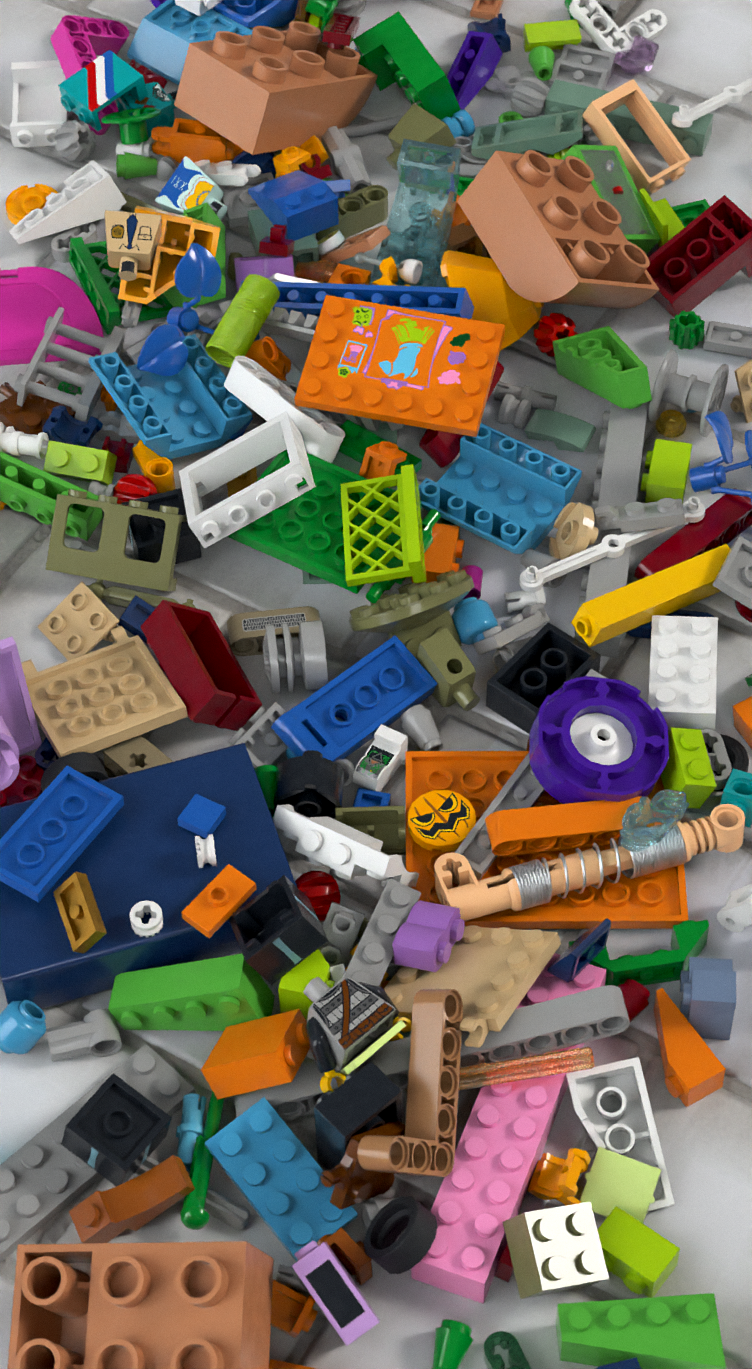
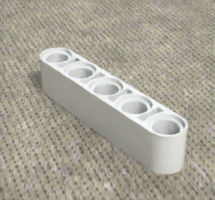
[224,356,345,463]

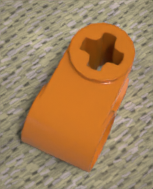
[245,336,292,381]

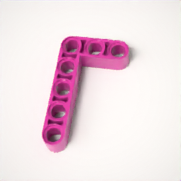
[50,15,129,135]

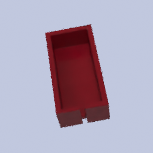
[140,600,263,731]

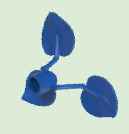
[137,243,260,376]
[689,411,752,502]

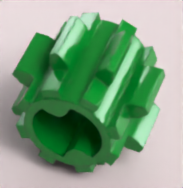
[669,310,705,350]

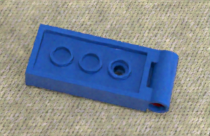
[271,635,438,762]

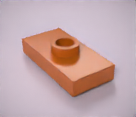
[181,864,256,938]

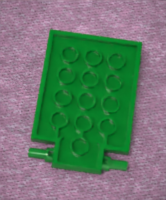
[226,449,441,603]

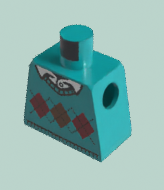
[116,82,178,138]

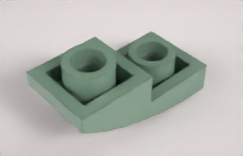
[524,408,596,453]

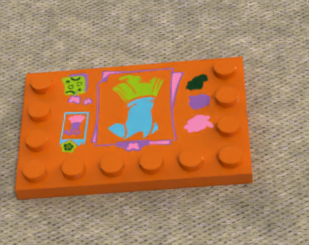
[294,295,505,437]

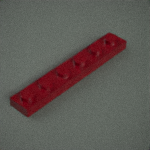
[322,13,360,50]

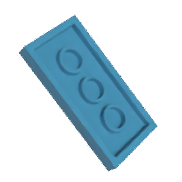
[205,1097,358,1262]

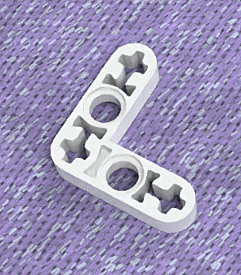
[569,0,667,60]

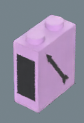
[292,1240,380,1346]

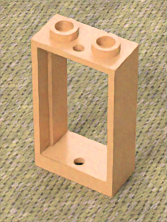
[582,79,691,194]

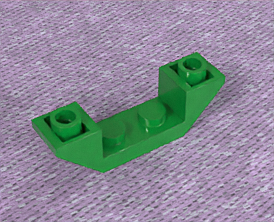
[568,920,709,987]

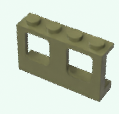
[45,489,187,592]

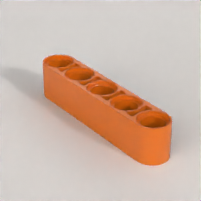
[485,797,655,856]

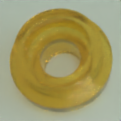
[656,410,686,438]

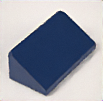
[547,918,611,983]

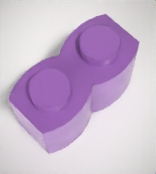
[234,254,294,293]
[392,900,465,972]

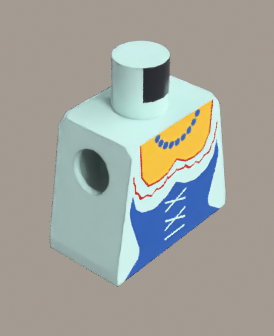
[155,156,227,220]

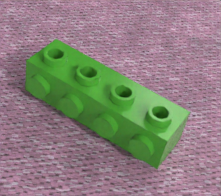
[0,451,103,541]

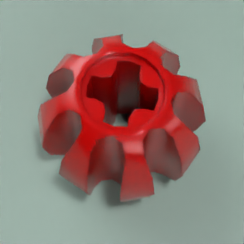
[533,313,578,357]
[113,474,158,504]
[295,870,341,923]

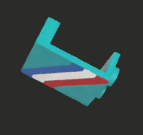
[58,50,148,131]

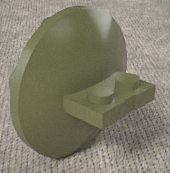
[349,570,474,659]

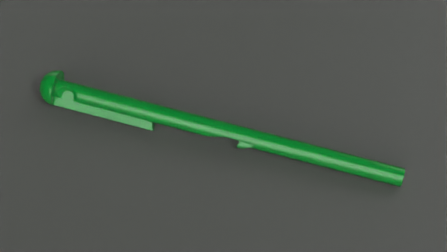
[180,1091,225,1230]

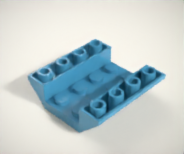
[127,0,253,85]
[88,334,253,460]
[419,423,582,554]

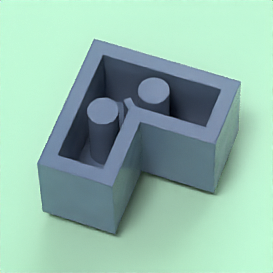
[680,957,736,1040]

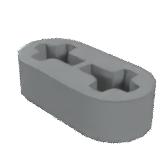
[51,222,98,263]
[701,729,732,790]

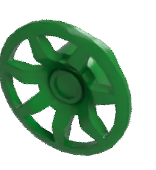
[305,0,339,36]
[101,107,161,144]

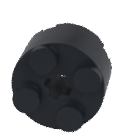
[274,750,344,820]

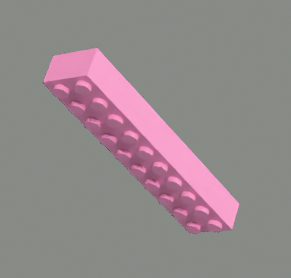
[411,953,606,1304]

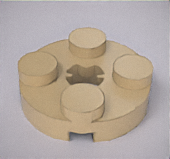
[549,502,598,560]

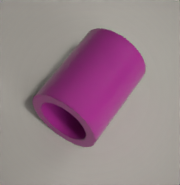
[462,565,483,600]

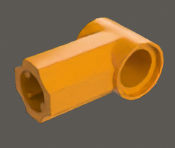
[132,440,176,494]

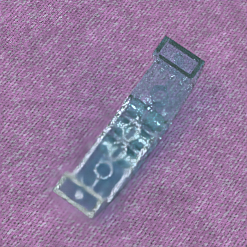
[369,139,461,287]

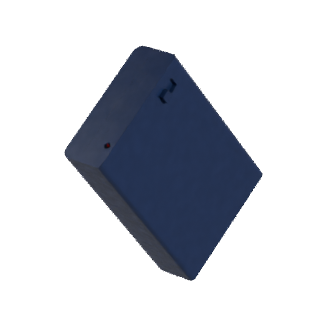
[0,743,297,1009]

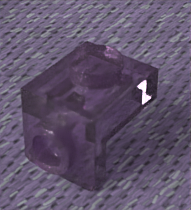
[613,35,659,75]

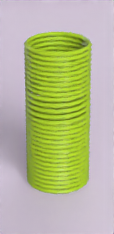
[205,274,280,368]

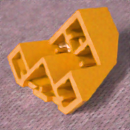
[118,206,221,304]
[440,250,544,350]

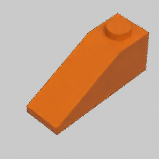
[653,988,726,1108]

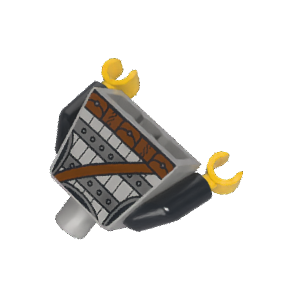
[303,977,412,1093]

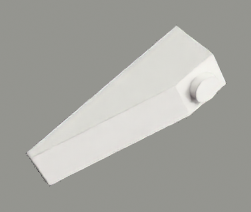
[8,160,127,244]
[566,1057,675,1211]

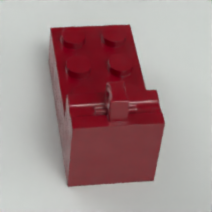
[646,195,752,317]

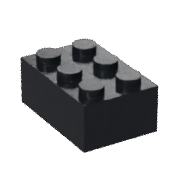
[486,622,601,734]
[314,1061,402,1170]

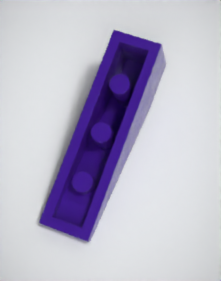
[447,31,502,118]

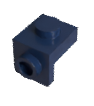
[117,595,155,644]

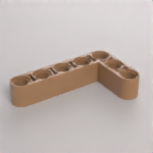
[357,989,463,1177]

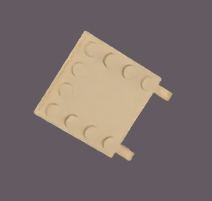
[21,626,188,758]
[384,925,561,1047]

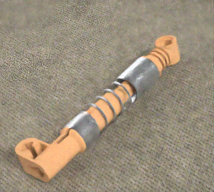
[434,804,745,921]

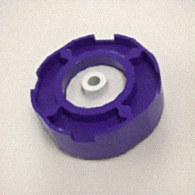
[529,676,669,804]

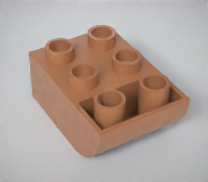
[174,21,378,155]
[457,150,659,309]
[7,1241,274,1369]

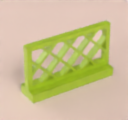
[341,464,427,587]

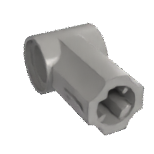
[46,1009,122,1061]

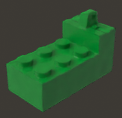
[353,11,461,120]

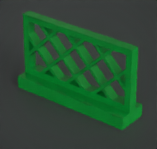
[69,237,173,335]

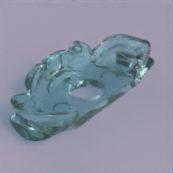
[620,789,689,852]

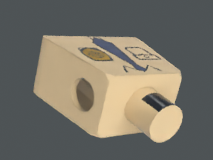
[105,210,161,281]

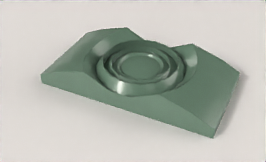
[471,109,585,160]

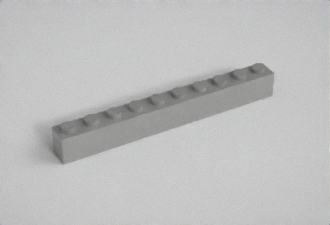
[574,402,648,658]

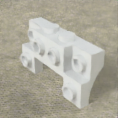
[273,804,419,887]

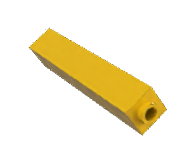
[571,544,730,647]

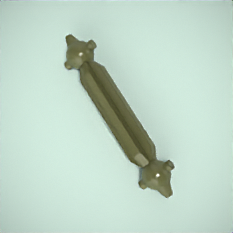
[87,579,196,609]

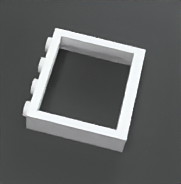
[179,411,316,549]

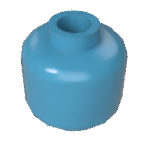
[451,597,498,645]
[0,1000,46,1054]

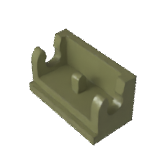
[336,806,406,856]

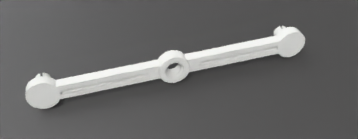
[672,78,752,128]
[519,496,705,593]

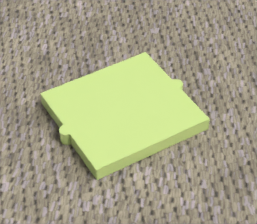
[339,1020,406,1076]
[580,1147,662,1223]

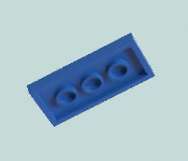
[0,766,124,903]

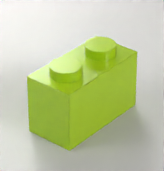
[640,439,692,504]
[43,440,117,486]
[661,727,717,809]
[598,1206,680,1298]

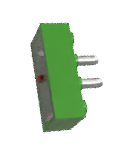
[561,145,661,254]

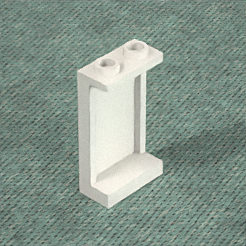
[10,60,68,148]

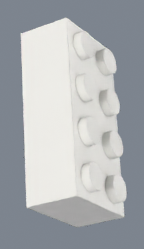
[648,615,718,730]

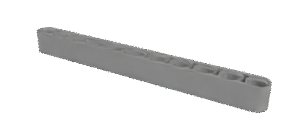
[234,985,630,1121]

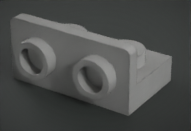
[228,701,287,768]

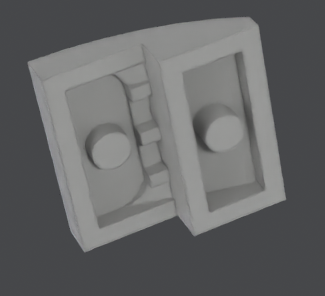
[549,44,617,90]

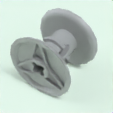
[649,349,729,438]

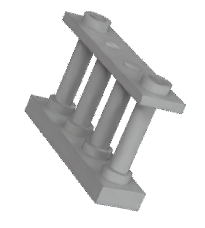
[14,307,126,421]

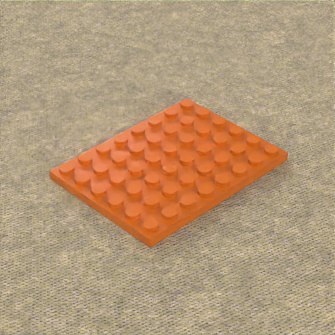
[405,751,689,929]

